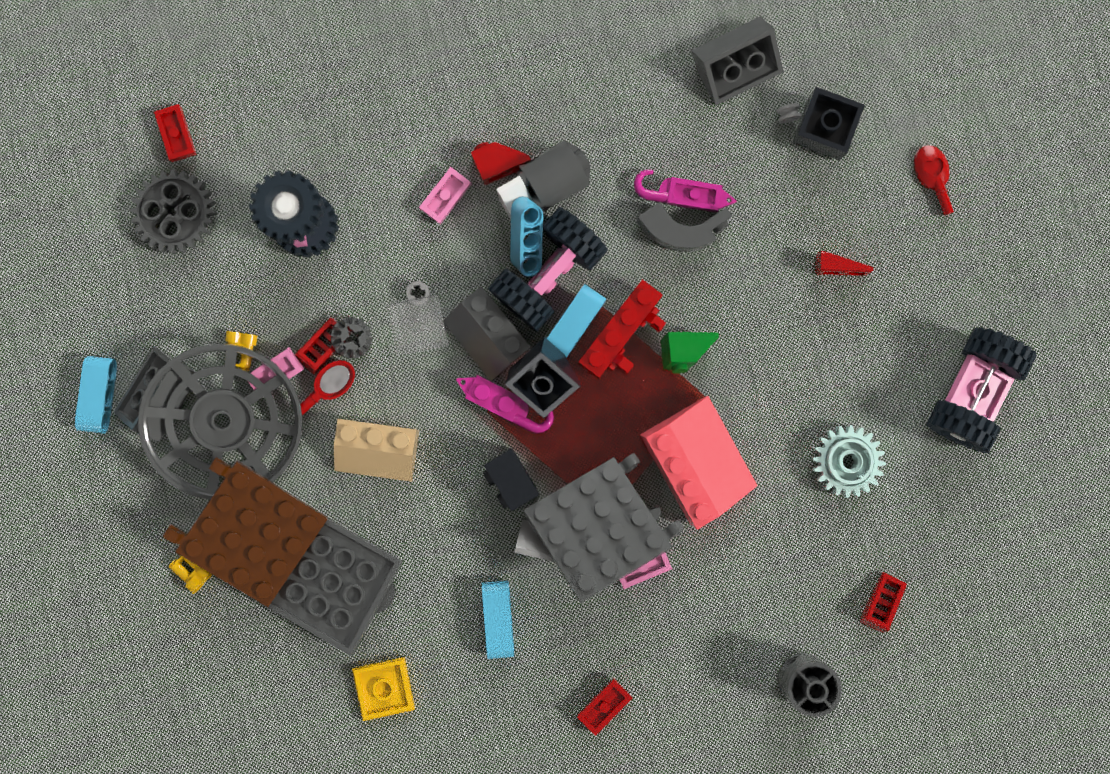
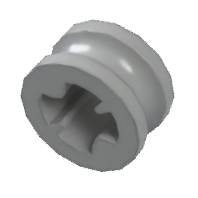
[776,103,802,124]
[406,281,430,306]

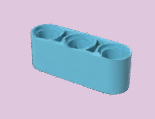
[510,196,543,277]
[547,284,606,358]
[75,356,117,434]
[482,580,514,659]

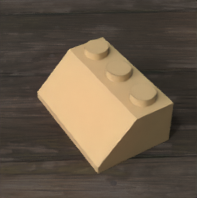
[334,419,420,482]

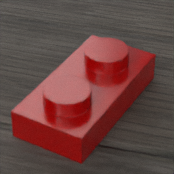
[154,104,197,163]
[577,677,633,736]

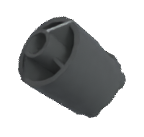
[515,140,591,212]
[777,652,842,717]

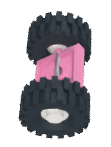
[249,170,339,258]
[488,207,608,332]
[926,327,1037,454]

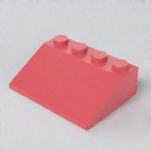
[640,396,757,530]

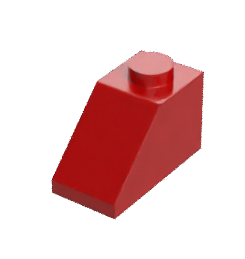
[471,142,531,186]

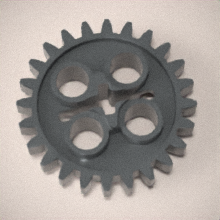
[129,169,217,254]

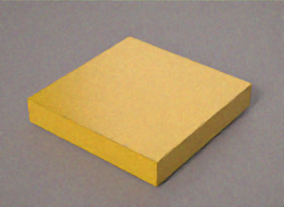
[352,657,415,721]

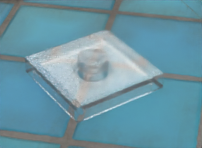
[387,294,449,356]

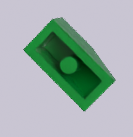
[660,332,719,374]

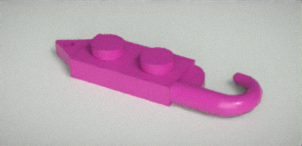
[634,169,736,213]
[456,375,554,433]

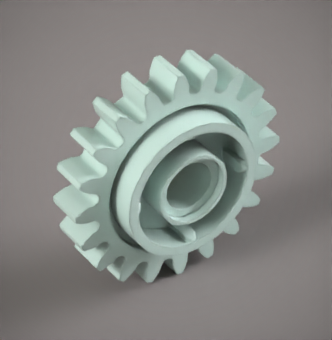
[811,425,886,498]

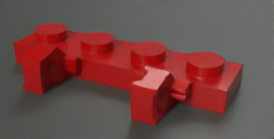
[578,279,666,378]

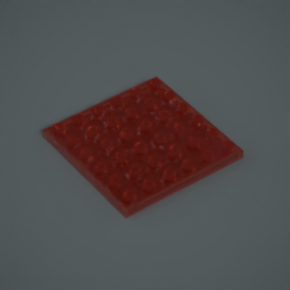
[487,306,705,484]

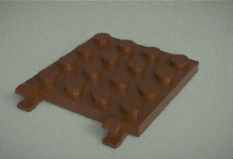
[162,457,328,607]

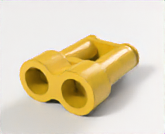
[225,331,258,371]
[169,555,213,594]

